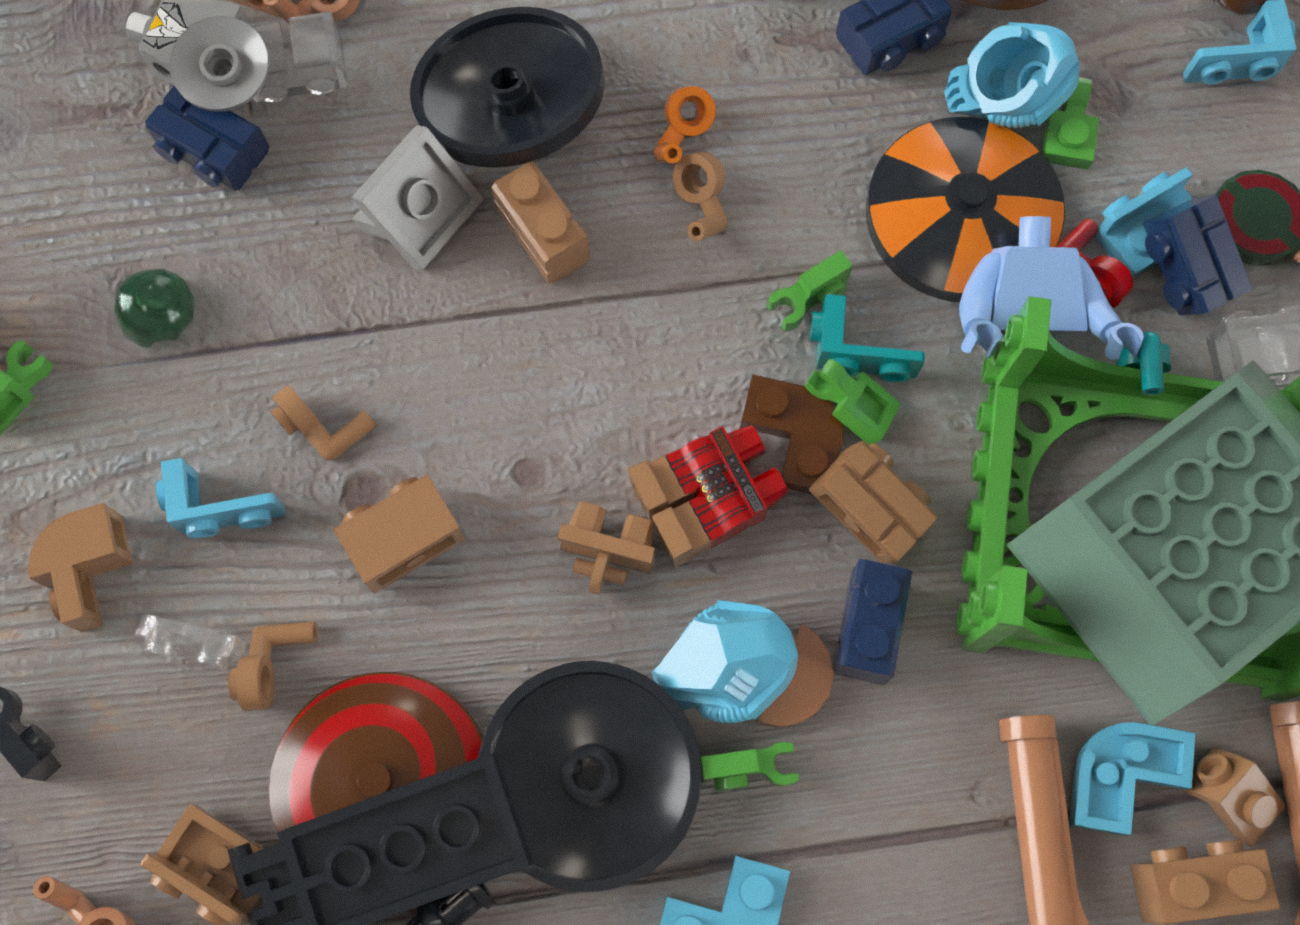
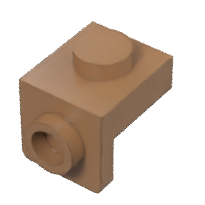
[1186,747,1286,847]

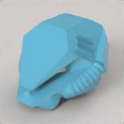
[944,22,1080,128]
[651,600,798,724]

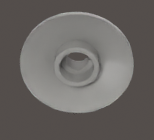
[170,16,270,112]

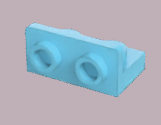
[1095,167,1193,279]

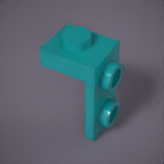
[809,294,925,383]

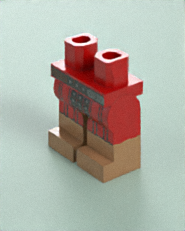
[627,425,788,568]

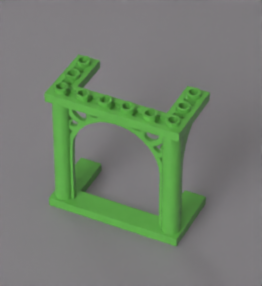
[956,296,1300,701]

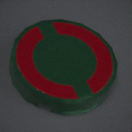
[1214,170,1300,265]

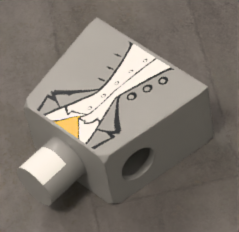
[126,0,250,85]

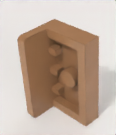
[140,804,265,925]

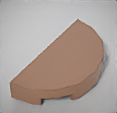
[756,624,834,728]

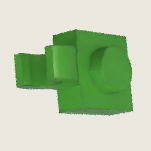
[1042,77,1099,170]
[767,250,853,332]
[0,340,53,435]
[805,359,901,445]
[700,742,799,791]

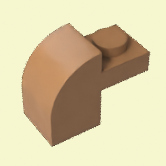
[28,503,133,632]

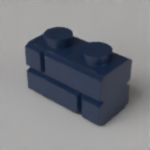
[836,0,952,76]
[145,85,270,191]
[1143,194,1253,315]
[833,559,913,685]

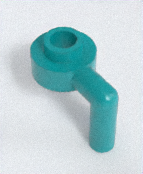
[1117,331,1172,395]

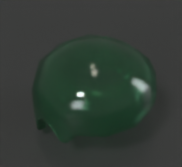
[114,269,195,348]

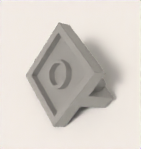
[351,125,484,270]

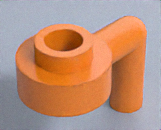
[654,86,716,164]

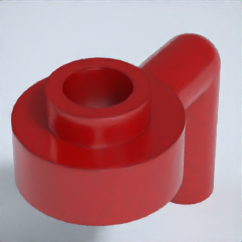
[1056,219,1133,308]

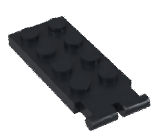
[227,752,533,925]

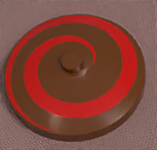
[269,672,484,832]

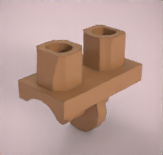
[557,501,655,595]

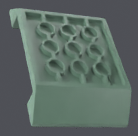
[1007,360,1300,725]

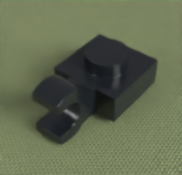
[0,687,62,782]

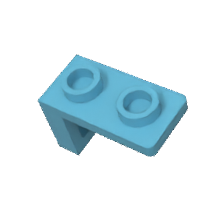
[1183,0,1297,85]
[156,458,286,539]

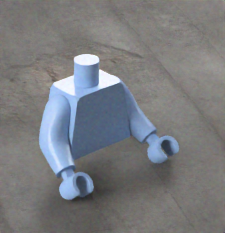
[959,216,1144,360]

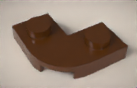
[740,374,843,495]

